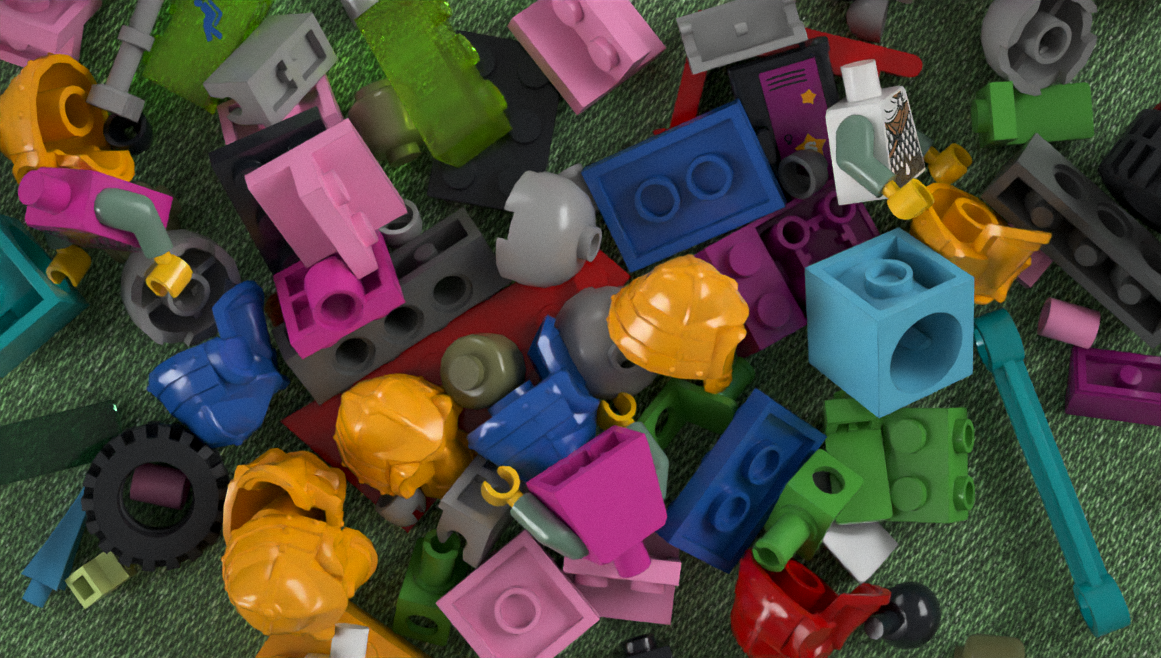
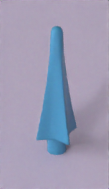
[21,486,88,608]

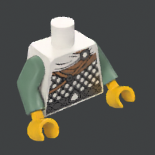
[825,59,972,220]

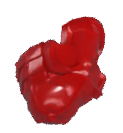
[730,545,892,658]

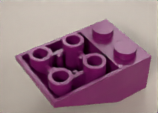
[694,178,880,358]

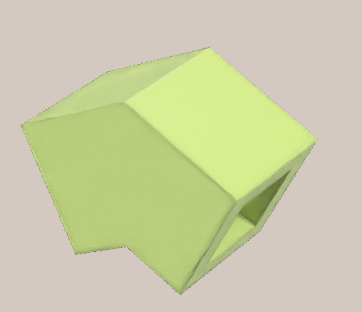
[64,551,137,609]

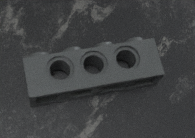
[981,133,1161,349]
[271,207,512,405]

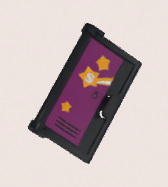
[727,36,840,204]

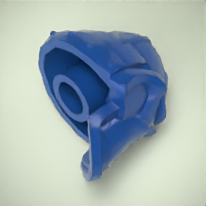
[147,280,291,449]
[465,314,600,483]

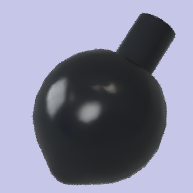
[864,581,942,650]

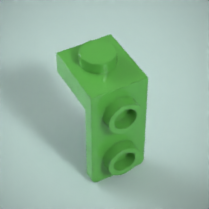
[971,81,1094,148]
[821,390,893,525]

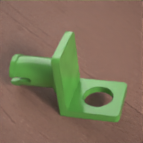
[637,355,755,450]
[752,449,864,573]
[392,529,469,646]

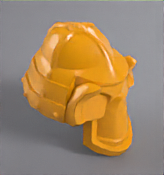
[0,52,135,185]
[909,182,1052,305]
[606,254,749,395]
[333,373,478,499]
[223,448,347,546]
[221,514,378,641]

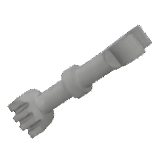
[86,0,164,123]

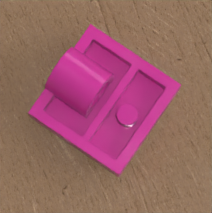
[273,229,406,360]

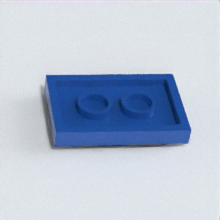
[581,98,787,273]
[655,388,827,574]

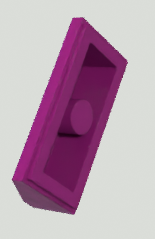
[1065,345,1161,427]

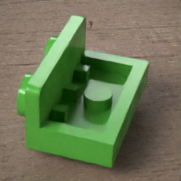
[883,407,975,524]

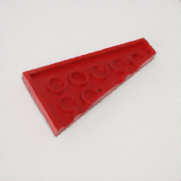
[280,249,631,533]

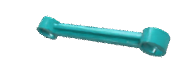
[973,307,1131,638]

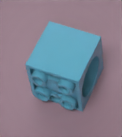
[805,227,974,418]

